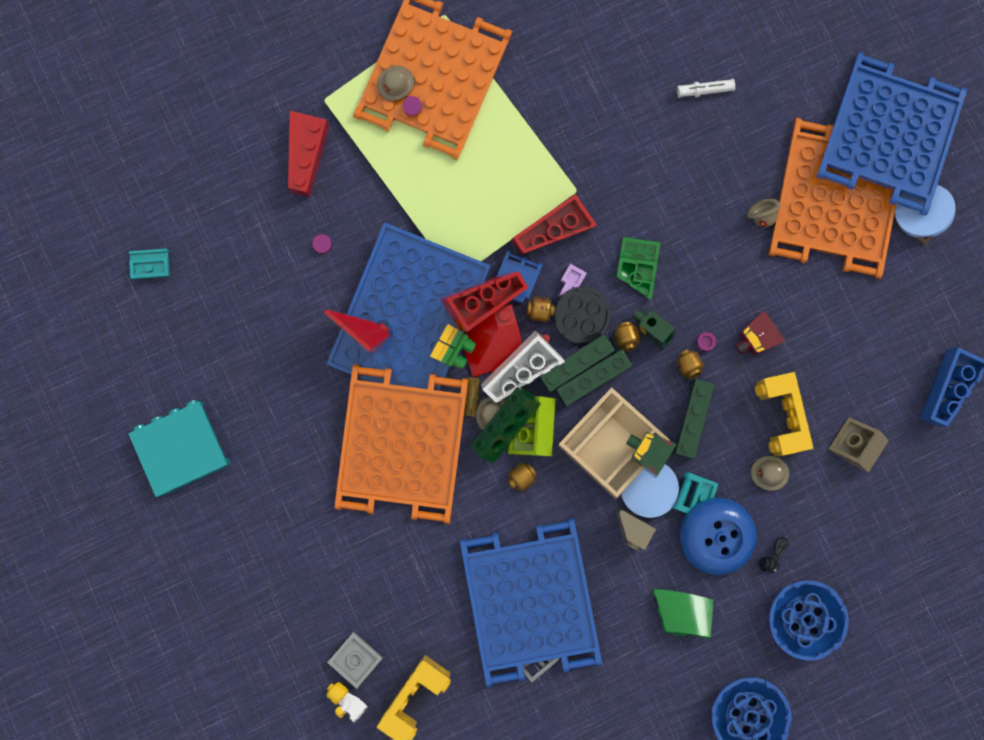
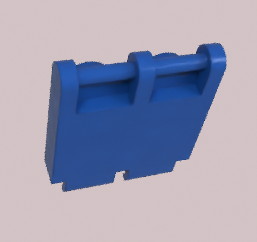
[497,250,543,304]

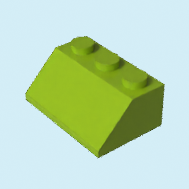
[508,397,555,456]

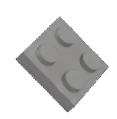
[327,632,383,688]

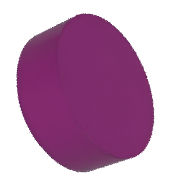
[403,96,422,117]
[312,234,332,254]
[696,332,716,352]

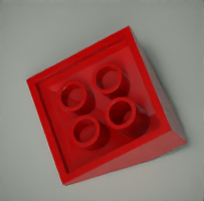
[464,304,522,377]
[324,309,391,353]

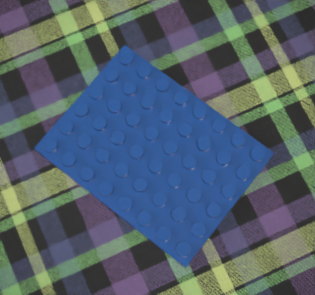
[327,222,491,391]

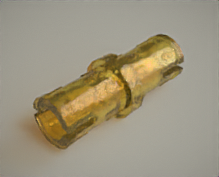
[464,377,480,417]

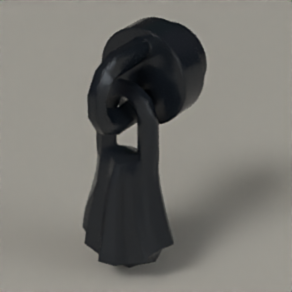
[759,537,790,573]

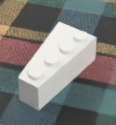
[481,331,565,403]

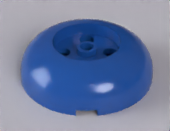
[679,497,757,575]
[768,580,849,661]
[711,677,792,740]

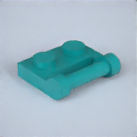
[673,472,718,513]

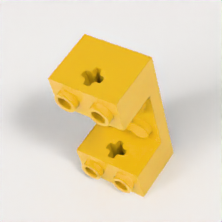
[755,372,814,456]
[377,655,451,740]

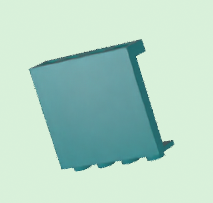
[128,400,231,497]

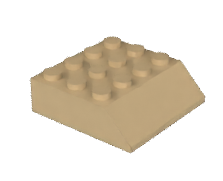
[559,388,670,499]

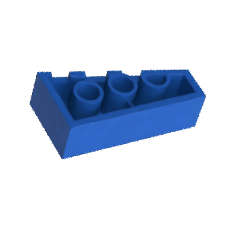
[920,348,984,427]

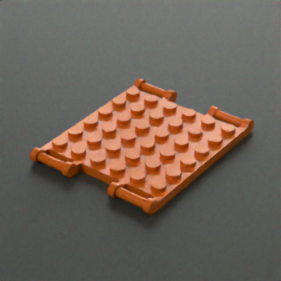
[353,0,513,160]
[768,118,896,279]
[335,364,468,524]

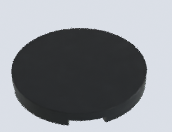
[554,286,611,344]

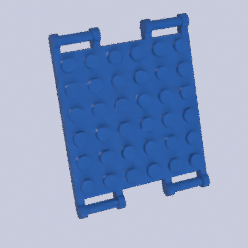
[816,52,967,216]
[460,518,602,687]

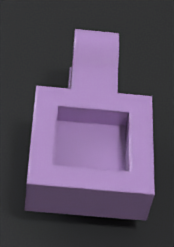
[559,264,587,297]

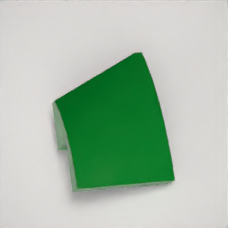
[617,236,661,299]
[652,589,713,639]

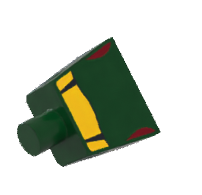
[633,309,675,351]
[626,432,676,478]

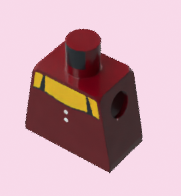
[735,311,785,355]

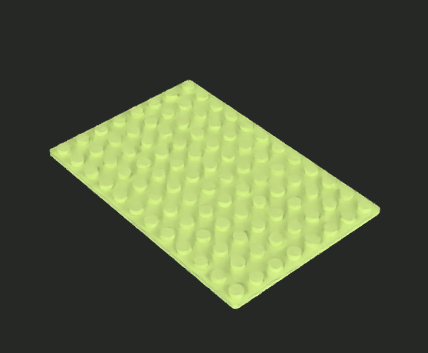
[325,15,577,262]

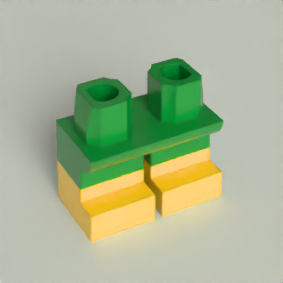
[430,324,476,369]

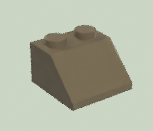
[829,417,889,473]
[616,509,656,551]

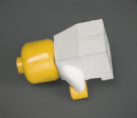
[326,682,367,723]

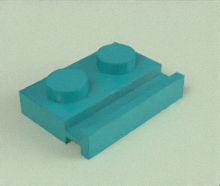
[129,248,170,280]

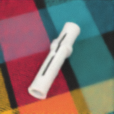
[677,79,735,98]

